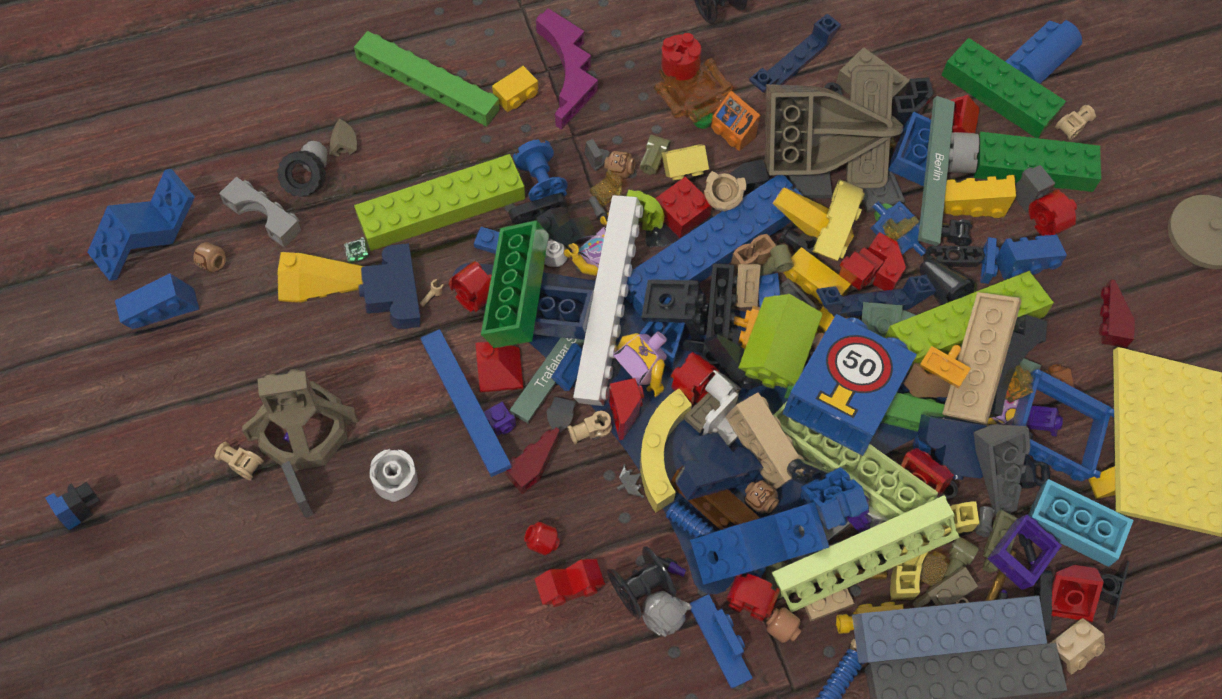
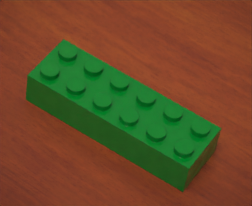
[941,38,1066,138]
[974,132,1101,192]
[481,220,549,348]

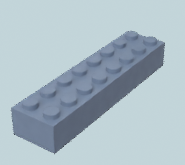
[852,596,1047,663]

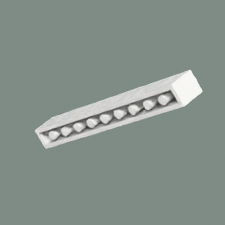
[573,195,643,406]

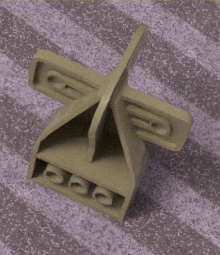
[764,65,903,188]

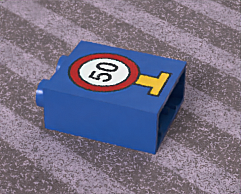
[783,314,917,456]

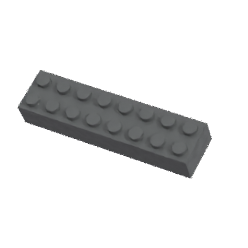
[865,643,1067,699]

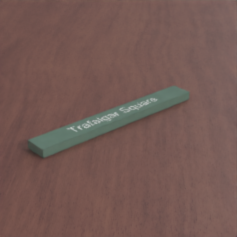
[510,291,594,423]

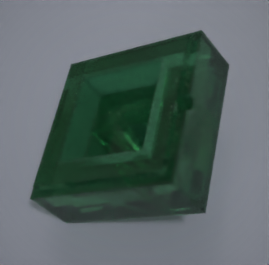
[344,237,369,264]

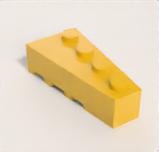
[943,175,1016,218]

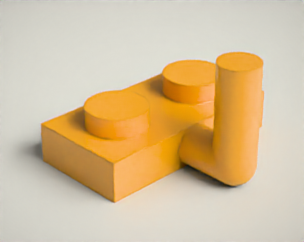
[734,306,760,349]
[920,345,971,389]

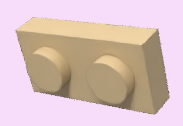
[735,264,761,307]
[804,588,854,621]

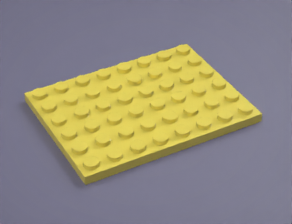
[1113,347,1222,537]

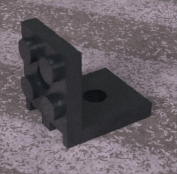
[641,280,709,342]

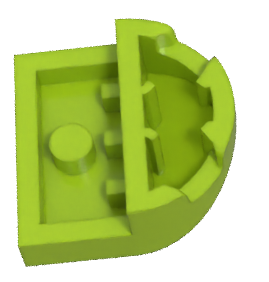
[627,190,664,231]

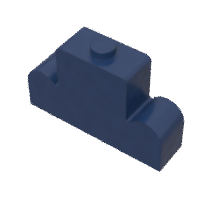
[358,244,420,329]
[918,414,993,480]
[676,432,764,500]

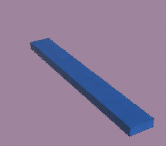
[420,329,512,477]

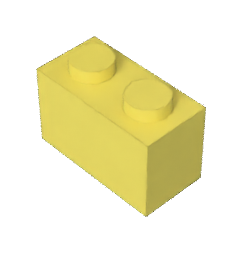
[662,144,709,180]

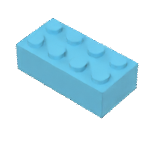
[1028,479,1134,567]

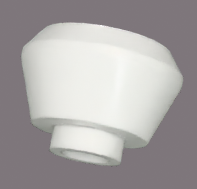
[544,240,568,267]

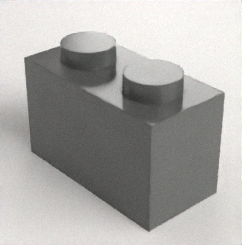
[1015,165,1055,212]

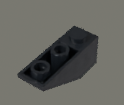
[729,160,770,196]

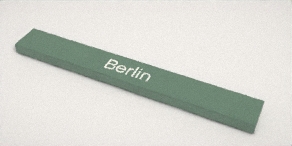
[918,96,955,246]

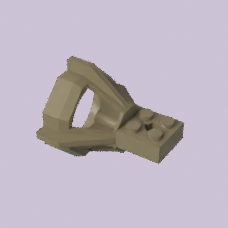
[242,369,358,471]

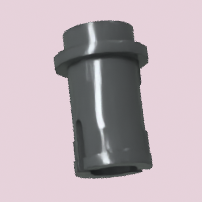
[975,506,995,537]

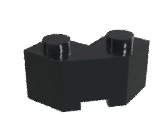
[891,77,933,126]
[537,207,597,246]

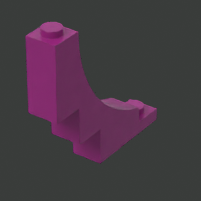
[536,9,598,130]

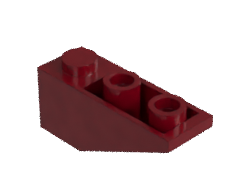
[1099,279,1135,348]
[505,427,559,494]

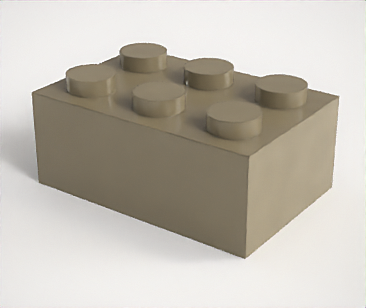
[836,47,910,102]

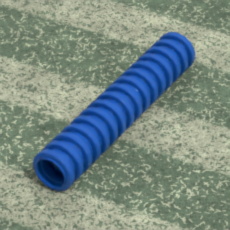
[666,501,766,578]
[816,649,864,699]

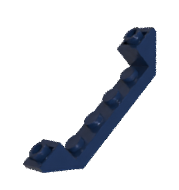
[749,14,841,93]
[816,275,936,318]

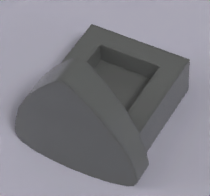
[585,139,609,171]
[547,397,576,433]

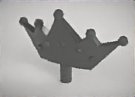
[617,464,644,498]

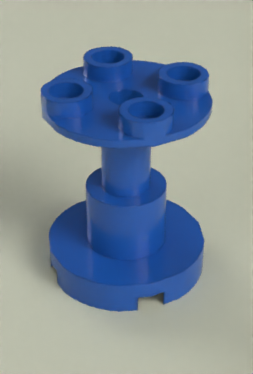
[513,140,568,201]

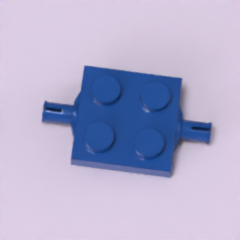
[870,201,926,256]

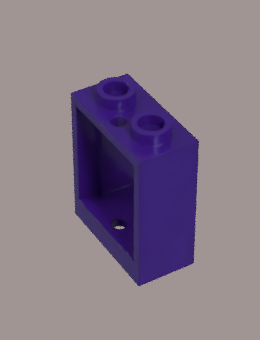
[987,515,1062,590]

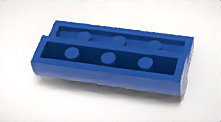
[1005,20,1082,84]

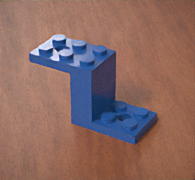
[88,169,195,281]
[690,502,829,585]

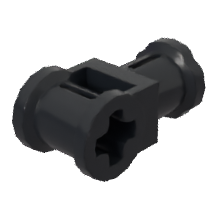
[941,219,973,246]
[779,226,818,258]

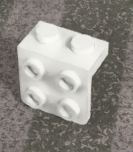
[703,392,738,446]

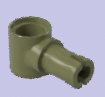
[760,245,794,276]
[942,536,979,579]

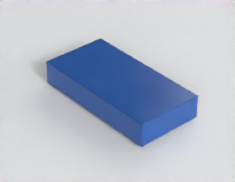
[551,343,583,391]

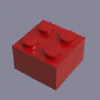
[655,177,712,238]

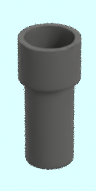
[589,196,606,219]

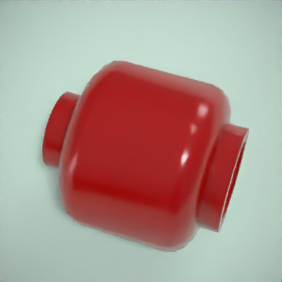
[524,522,560,555]

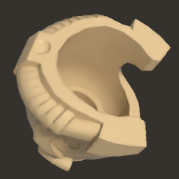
[704,171,746,211]

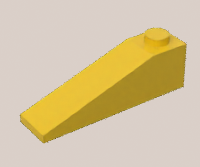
[772,187,854,247]
[278,252,364,302]

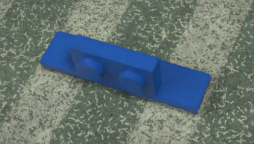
[690,594,752,689]

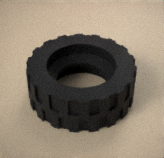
[277,150,326,197]

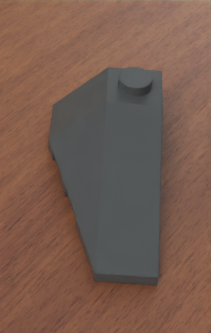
[974,424,1030,517]

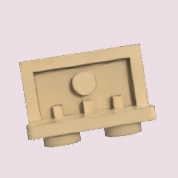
[1050,618,1105,674]

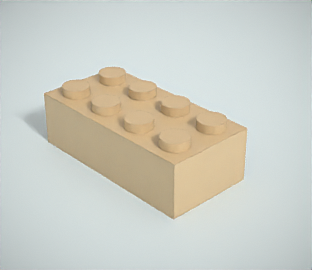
[725,393,805,490]

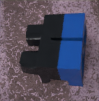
[45,482,101,530]

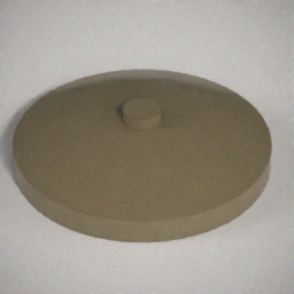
[1168,195,1222,269]

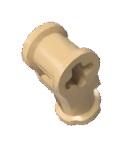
[1055,105,1096,141]
[567,411,612,445]
[214,442,264,480]

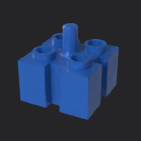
[801,467,869,530]

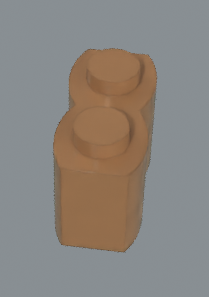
[731,234,776,275]

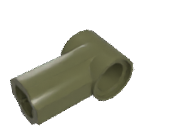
[640,134,671,175]

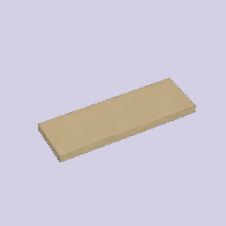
[942,292,1022,425]

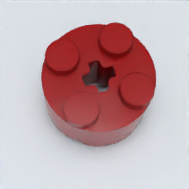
[661,33,701,80]
[1029,189,1077,236]
[449,261,492,312]
[671,352,720,405]
[726,574,780,621]

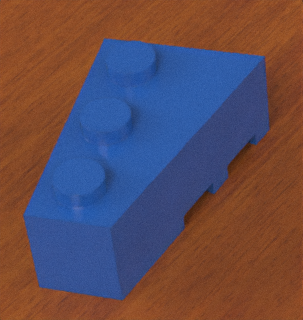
[995,235,1067,280]
[115,273,199,329]
[640,297,686,369]

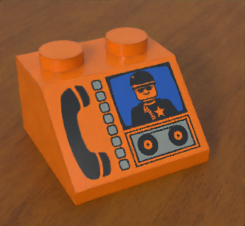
[711,91,760,151]

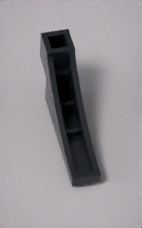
[989,315,1048,418]

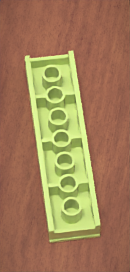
[773,402,938,520]
[772,495,959,612]

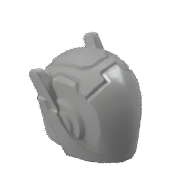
[642,591,692,637]

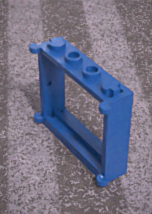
[1011,369,1114,481]

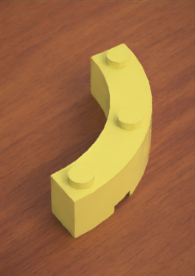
[812,179,865,261]
[640,389,692,513]
[890,502,979,600]

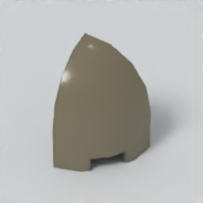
[329,119,357,156]

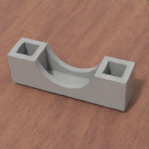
[219,177,301,248]

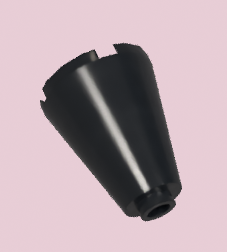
[919,258,977,306]

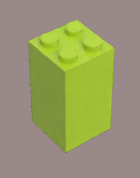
[738,294,823,388]

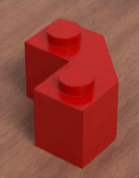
[868,232,906,291]
[839,248,884,290]
[535,559,605,607]

